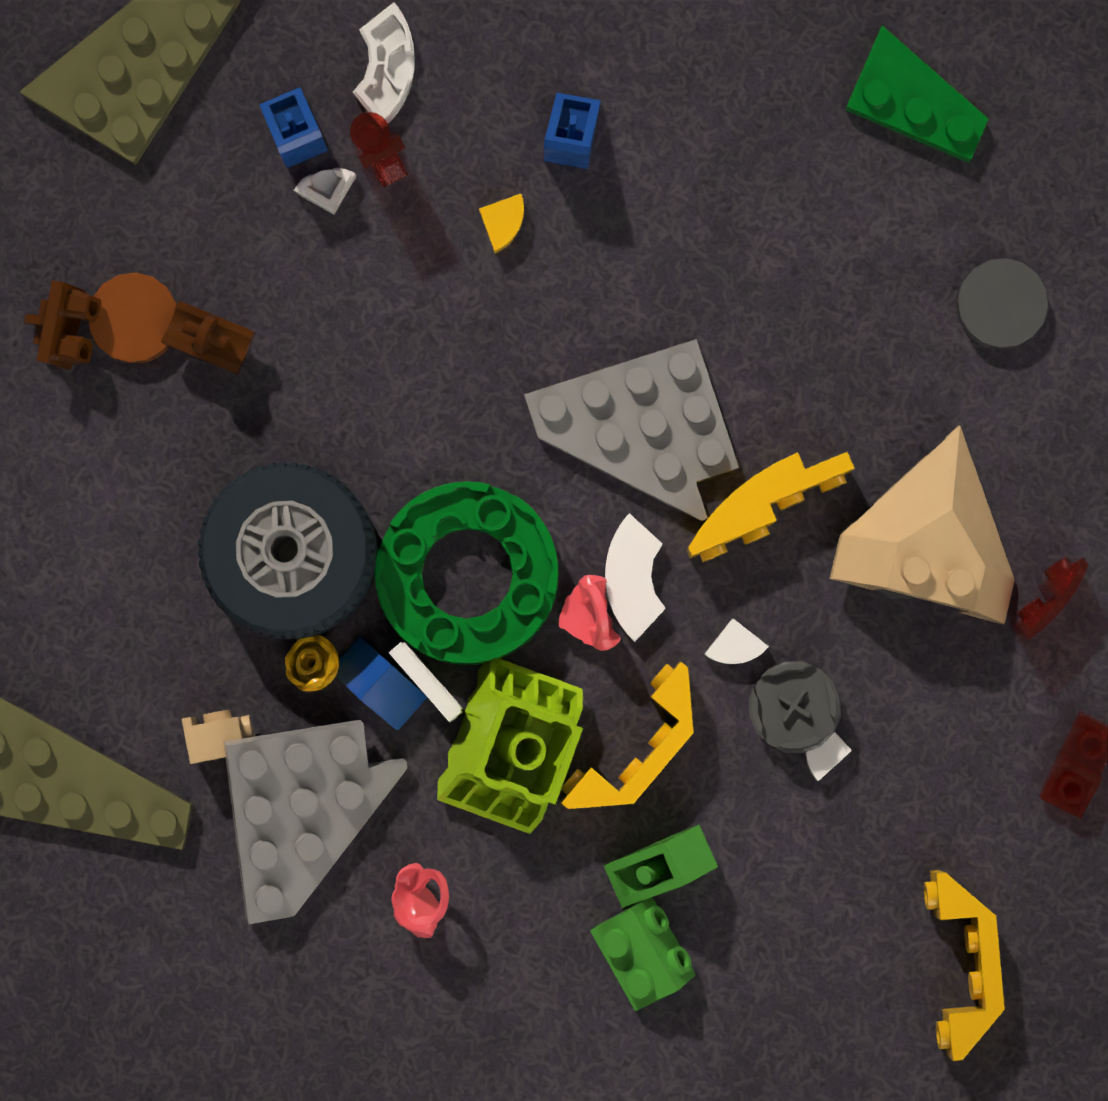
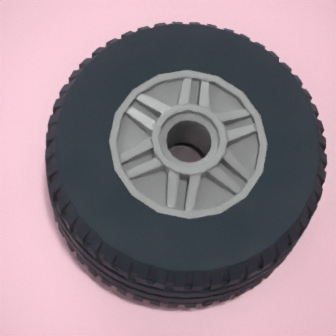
[198,462,377,639]

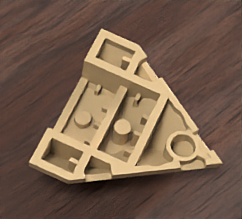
[829,425,1015,624]

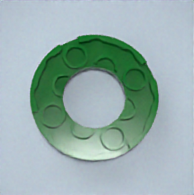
[375,481,559,665]

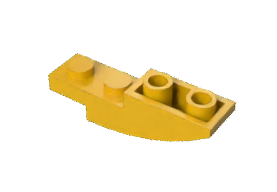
[686,452,855,562]

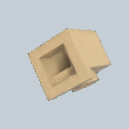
[182,709,255,764]

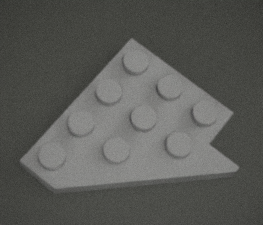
[524,339,739,522]
[224,720,408,924]

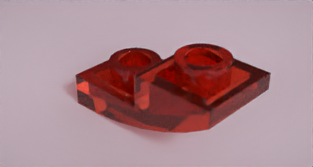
[1011,557,1088,641]
[1039,711,1108,819]

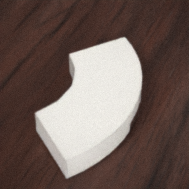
[353,2,415,129]
[605,513,666,642]

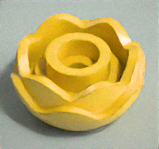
[285,635,339,692]

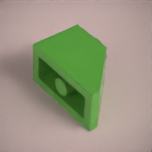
[604,825,718,908]

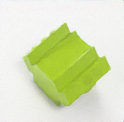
[437,659,583,834]

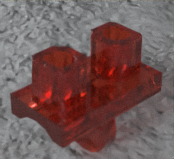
[349,112,408,187]

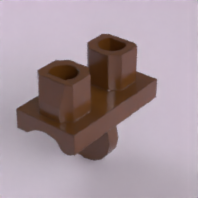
[23,280,101,370]
[161,300,256,375]

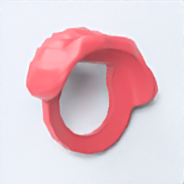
[559,575,621,651]
[391,863,449,938]

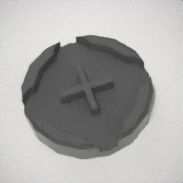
[956,258,1048,349]
[749,661,841,753]

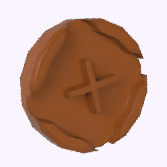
[88,272,177,363]

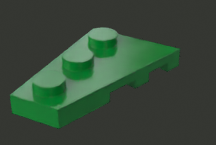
[845,25,989,163]

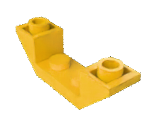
[561,662,694,809]
[924,870,1005,1061]

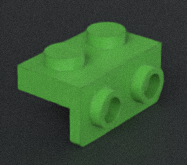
[590,897,695,1011]

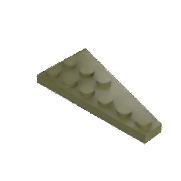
[20,0,241,166]
[0,697,193,850]

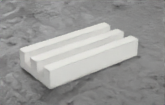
[389,642,463,722]

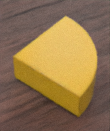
[479,194,524,253]

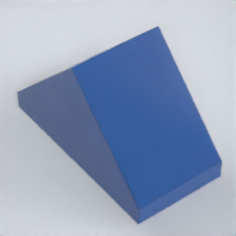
[259,87,328,168]
[544,93,601,169]
[336,636,428,731]

